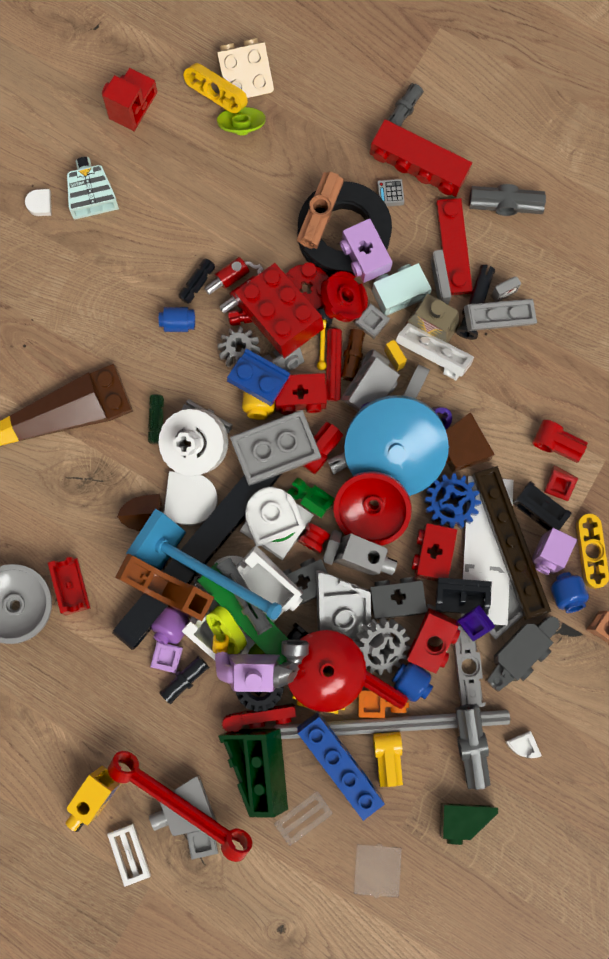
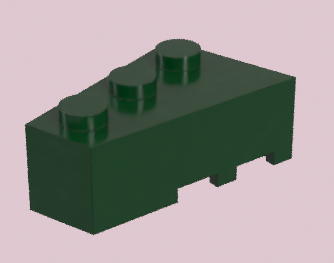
[218,728,288,818]

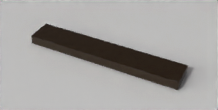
[472,466,551,620]

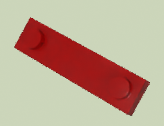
[436,198,473,295]

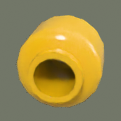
[242,391,275,420]

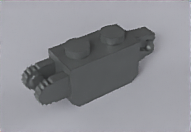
[486,616,560,692]

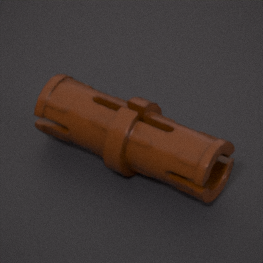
[341,329,365,382]

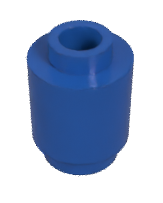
[159,307,195,332]

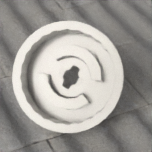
[158,408,228,476]

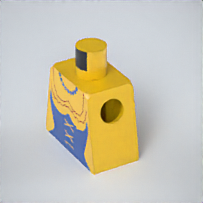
[65,766,122,832]

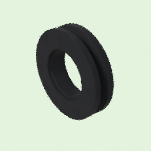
[297,181,392,277]

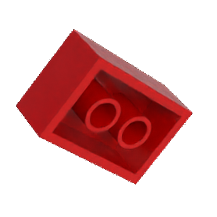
[235,263,324,359]

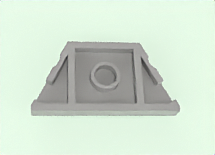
[316,570,371,671]

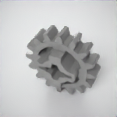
[355,617,410,675]

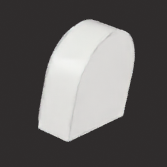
[25,189,51,216]

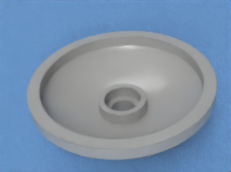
[0,564,52,644]

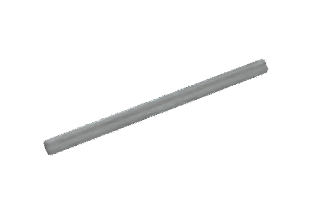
[273,710,510,739]

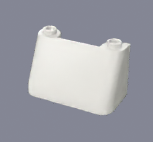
[182,546,303,660]

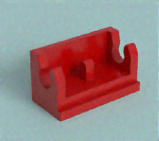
[48,557,91,616]

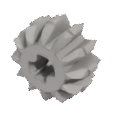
[217,326,261,367]

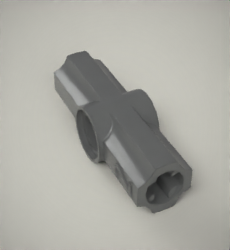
[469,184,546,216]
[455,704,491,790]

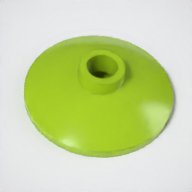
[217,107,266,135]

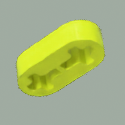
[206,606,247,654]

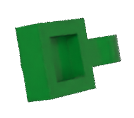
[287,478,335,518]

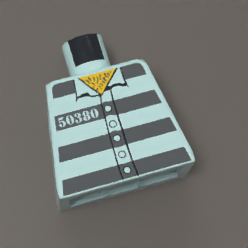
[67,157,119,220]

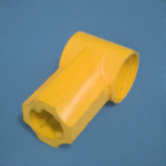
[373,732,403,787]

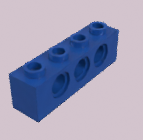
[297,711,385,821]

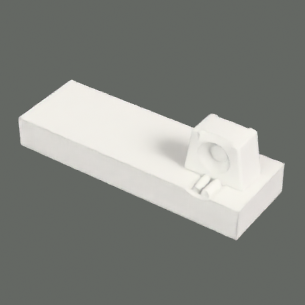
[396,323,474,381]

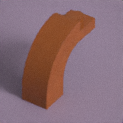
[115,554,214,621]

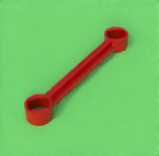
[108,751,253,862]

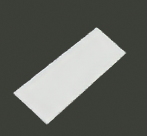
[461,476,514,626]

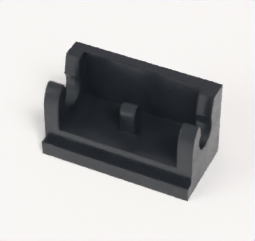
[513,481,572,531]
[435,577,492,615]

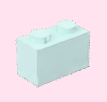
[372,263,432,316]

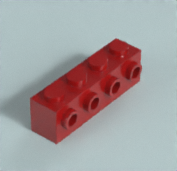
[370,119,473,197]

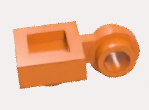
[359,690,409,718]

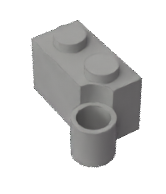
[341,349,400,411]

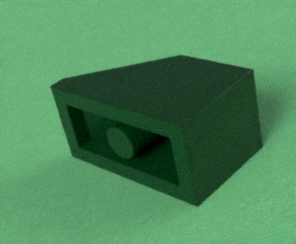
[440,803,498,845]

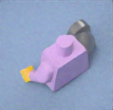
[212,634,309,692]

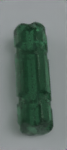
[148,394,164,444]

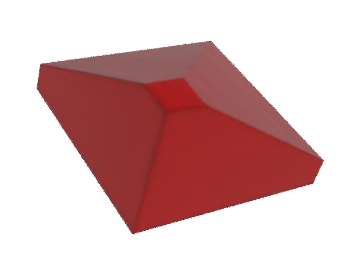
[544,465,578,501]

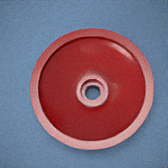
[334,472,412,546]
[288,630,366,712]

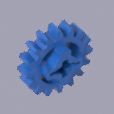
[424,473,481,529]

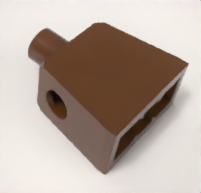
[446,413,495,472]

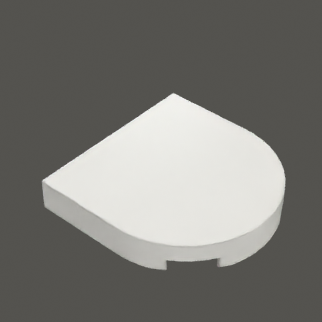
[164,471,218,526]
[245,487,305,547]

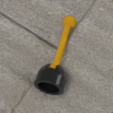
[316,309,333,370]

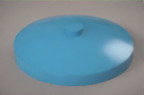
[344,395,449,496]

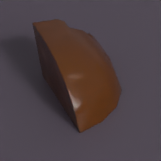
[117,494,162,531]

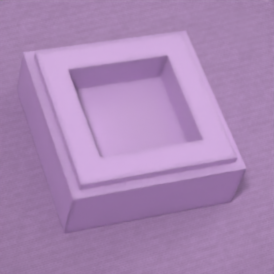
[150,641,183,673]

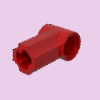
[532,419,588,463]
[303,422,343,475]

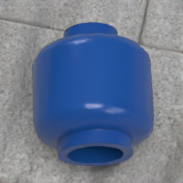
[551,572,589,613]
[392,662,433,702]

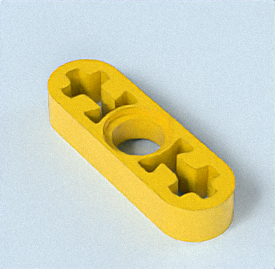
[183,63,248,113]
[576,514,609,589]

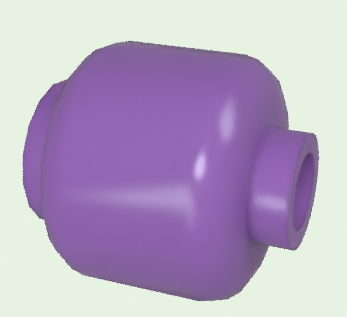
[151,607,189,645]

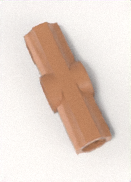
[297,172,344,249]

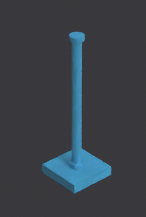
[126,509,282,620]

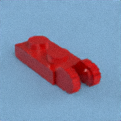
[222,703,296,733]

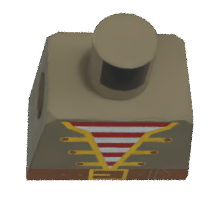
[406,294,459,343]

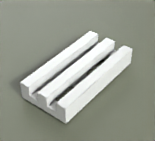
[107,823,151,887]

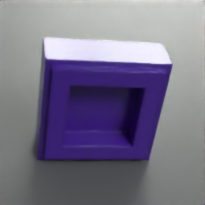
[457,605,495,642]

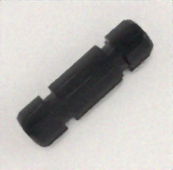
[179,258,215,304]

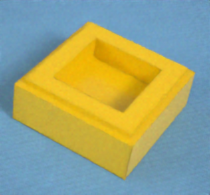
[384,340,407,372]

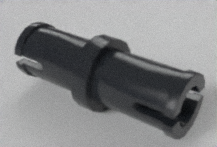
[159,656,210,704]

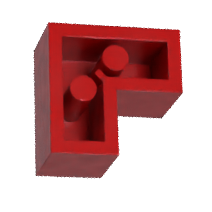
[102,68,157,132]

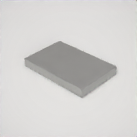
[230,410,321,486]

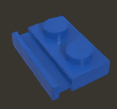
[227,348,290,406]

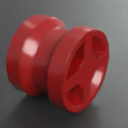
[298,523,330,554]

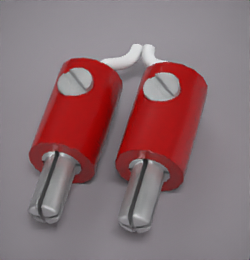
[205,257,263,313]

